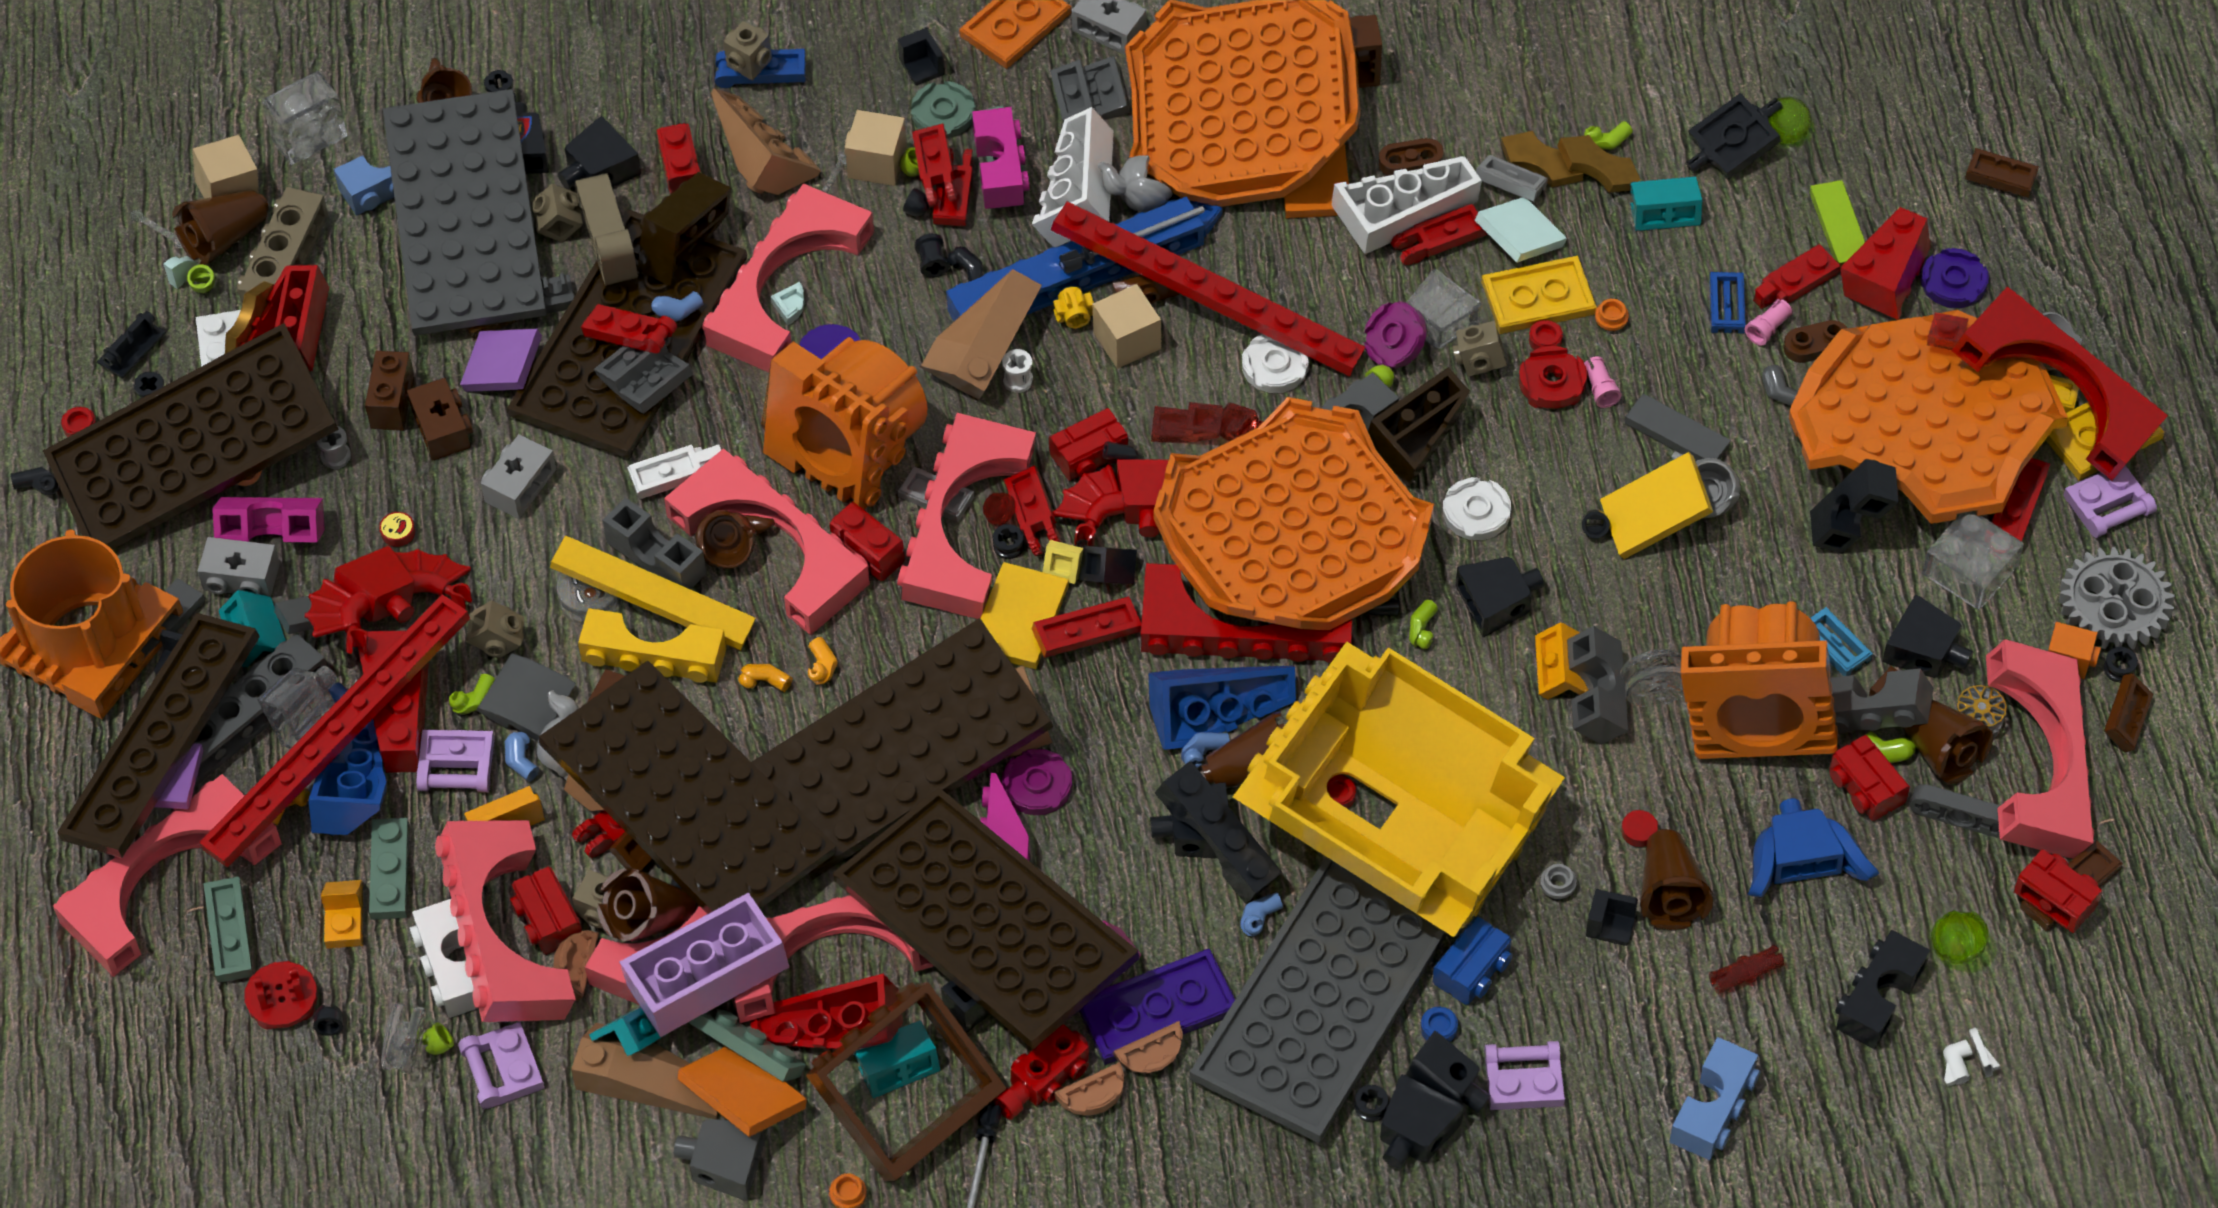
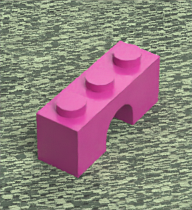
[972,107,1029,209]
[213,497,325,542]

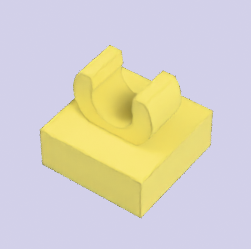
[1043,540,1083,584]

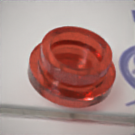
[983,492,1015,526]

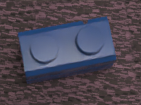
[1433,916,1513,1005]

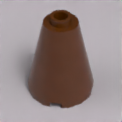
[172,190,269,265]
[1902,699,1994,784]
[1202,711,1285,789]
[1640,829,1713,930]
[597,869,696,942]

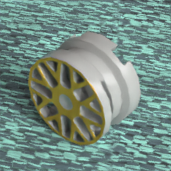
[1955,685,2007,738]

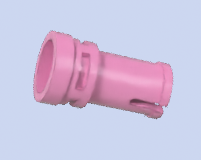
[1745,299,1793,346]
[1584,356,1622,408]

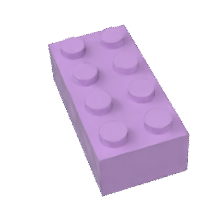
[620,892,789,1037]

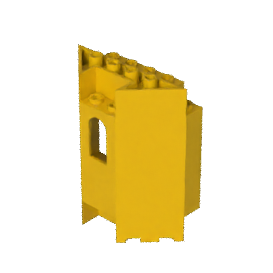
[1233,642,1565,937]

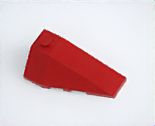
[751,973,903,1050]

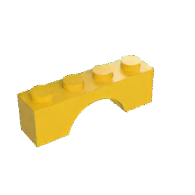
[578,608,727,683]

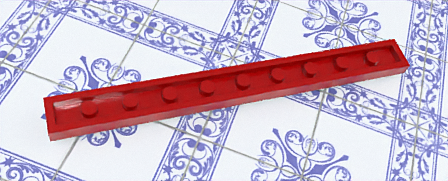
[1051,201,1366,377]
[199,594,471,868]

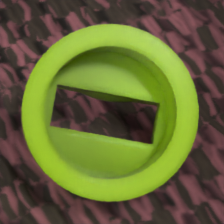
[900,147,920,177]
[187,264,215,294]
[1365,365,1394,388]
[421,1022,454,1055]

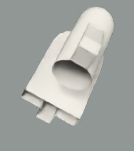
[1943,1027,2001,1087]

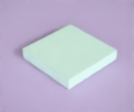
[1475,197,1567,262]

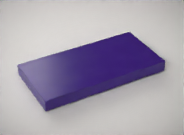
[1079,948,1235,1065]

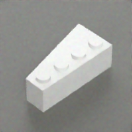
[1032,107,1114,247]
[1331,156,1482,255]

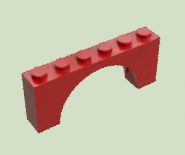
[1952,286,2168,481]
[1141,563,1352,663]

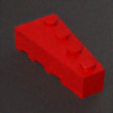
[358,630,429,773]

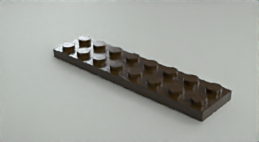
[57,613,260,858]

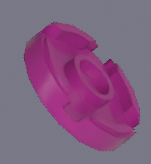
[1364,301,1427,369]
[1002,749,1072,815]

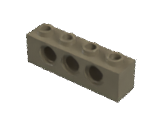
[236,187,328,304]

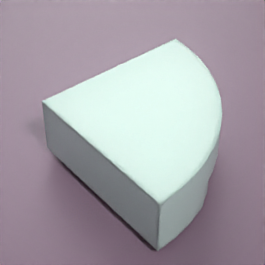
[163,256,199,289]
[771,282,805,325]

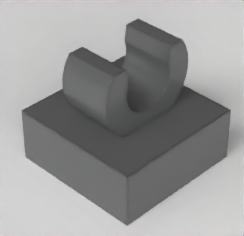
[541,273,574,314]

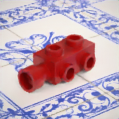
[992,1024,1089,1120]

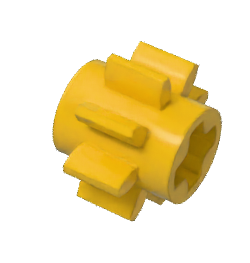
[1053,287,1094,329]

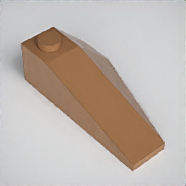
[711,88,821,195]
[920,269,1042,400]
[571,1023,719,1119]

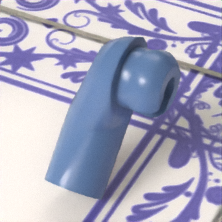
[651,291,704,321]
[505,732,539,782]
[1181,732,1230,768]
[1240,892,1283,936]

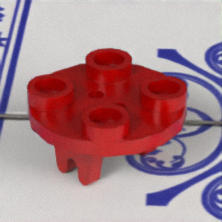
[245,961,317,1029]

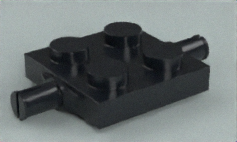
[1685,93,1783,180]

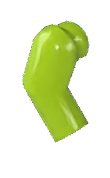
[1409,600,1438,649]

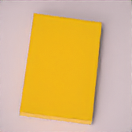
[1481,256,1597,334]
[2045,402,2164,481]
[1600,452,1713,559]
[980,562,1069,670]

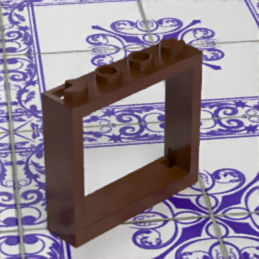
[806,982,1006,1181]

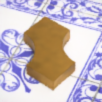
[1501,131,1583,188]
[1557,135,1641,193]
[225,281,274,354]

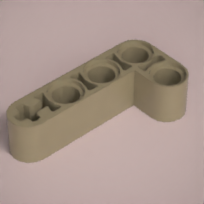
[575,173,638,286]

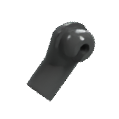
[1762,364,1798,406]

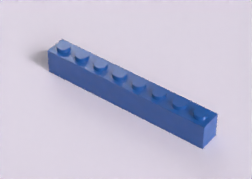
[946,196,1204,321]

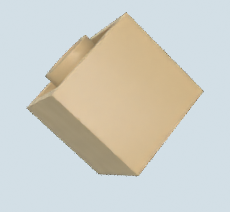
[844,110,907,186]
[192,135,259,198]
[1092,284,1161,369]

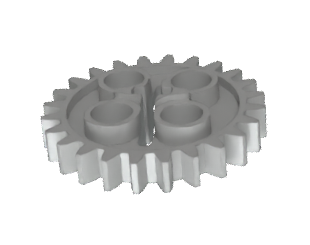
[2058,547,2175,650]

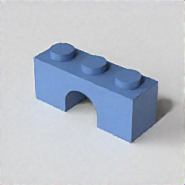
[334,155,394,216]
[1670,1037,1761,1160]

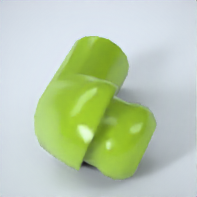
[1584,121,1633,150]
[449,674,495,715]
[1866,731,1916,763]

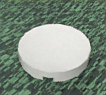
[1242,335,1309,393]
[1443,477,1511,541]

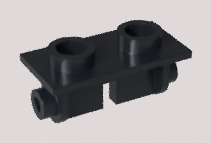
[97,311,166,378]

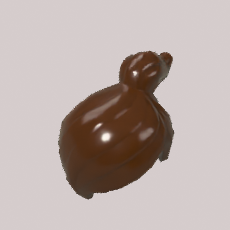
[416,58,473,103]
[695,510,775,569]

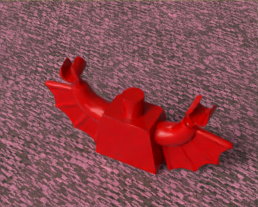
[1053,459,1169,546]
[304,545,472,654]

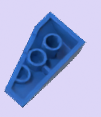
[1148,666,1296,750]
[308,719,387,835]

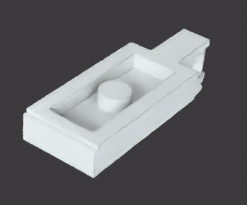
[628,444,721,500]

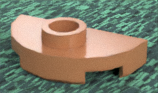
[553,930,599,1001]
[1112,1021,1183,1074]
[1054,1062,1124,1116]

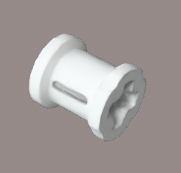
[1002,349,1033,393]

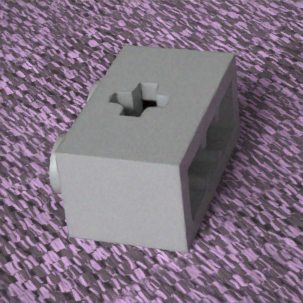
[1071,0,1147,55]
[481,434,556,519]
[198,537,280,597]

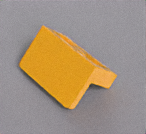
[1535,622,1588,700]
[464,786,545,826]

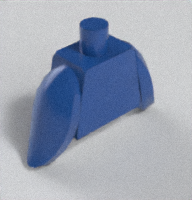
[1748,798,1880,897]

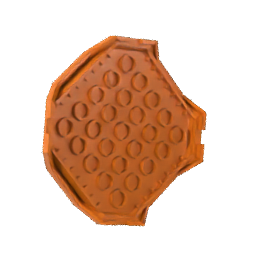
[1125,0,1360,207]
[1789,310,2068,524]
[1154,397,1434,630]

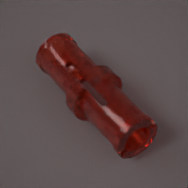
[1709,945,1784,994]

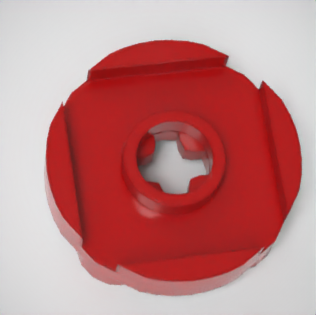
[1519,346,1587,409]

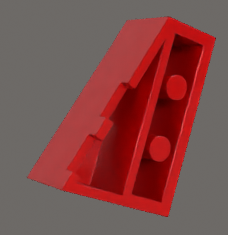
[1840,207,1931,320]
[238,265,329,371]

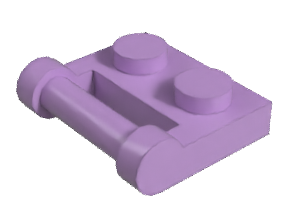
[2063,466,2157,538]
[416,730,494,792]
[458,1022,545,1109]
[1484,1041,1565,1110]

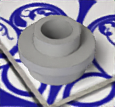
[1540,864,1577,899]

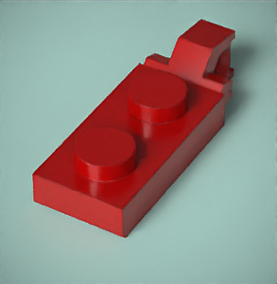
[1753,244,1841,310]

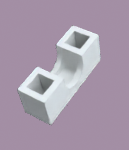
[409,899,478,1018]

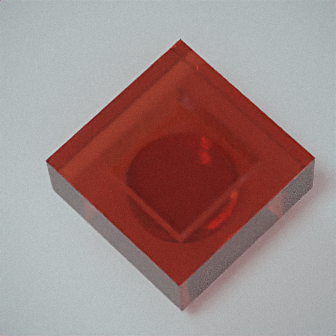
[1927,312,1968,350]

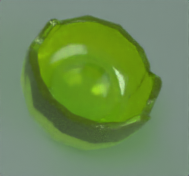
[1768,96,1812,145]
[1930,910,1989,966]

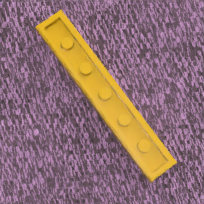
[550,535,756,650]

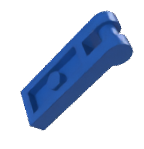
[715,49,806,88]

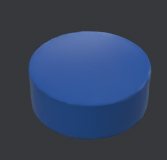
[1421,1007,1458,1042]

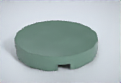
[911,81,976,138]

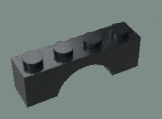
[1155,761,1282,904]

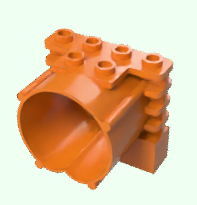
[763,337,928,510]
[0,529,183,719]
[1681,601,1838,759]

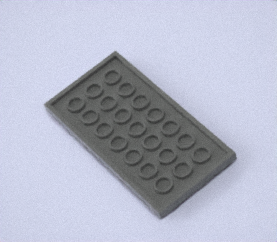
[383,89,547,336]
[1189,857,1448,1143]

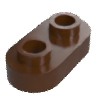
[1378,138,1444,176]
[1783,320,1848,363]

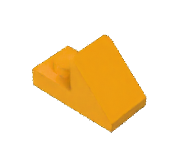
[321,880,363,949]

